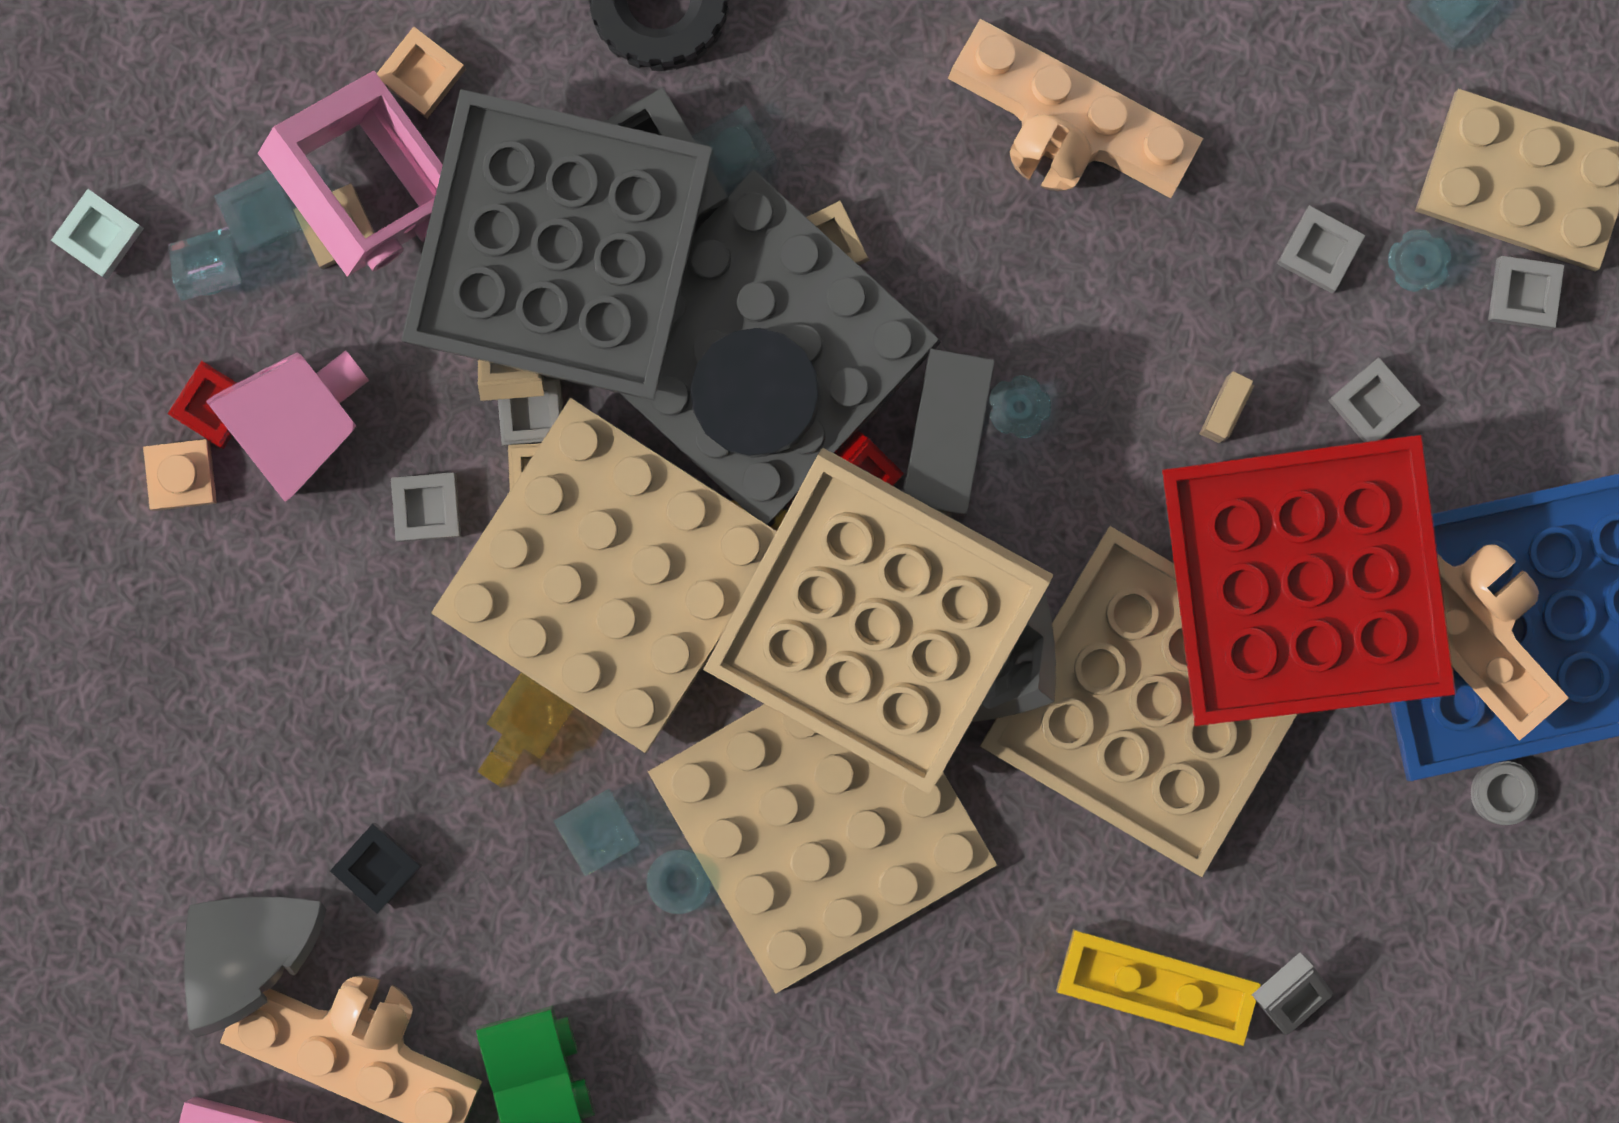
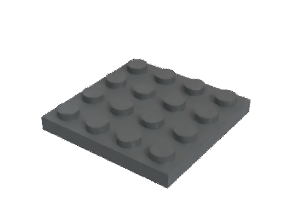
[401,89,713,401]
[620,169,941,527]

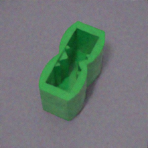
[476,1005,595,1123]

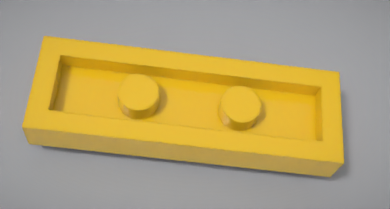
[1056,929,1261,1046]

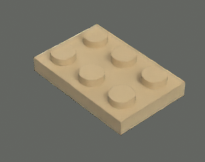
[1415,89,1619,272]

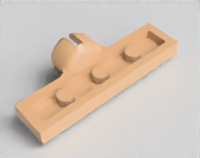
[948,19,1203,198]
[1438,545,1569,741]
[220,976,482,1123]

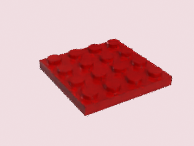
[1162,435,1456,726]

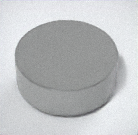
[1471,761,1538,825]

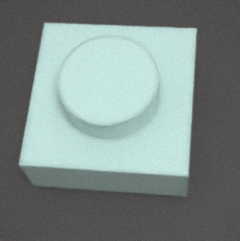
[51,189,144,280]

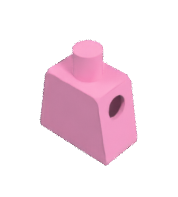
[206,350,369,502]

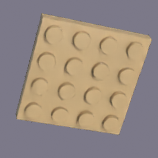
[431,398,777,753]
[703,448,1053,795]
[980,526,1297,877]
[648,704,997,994]

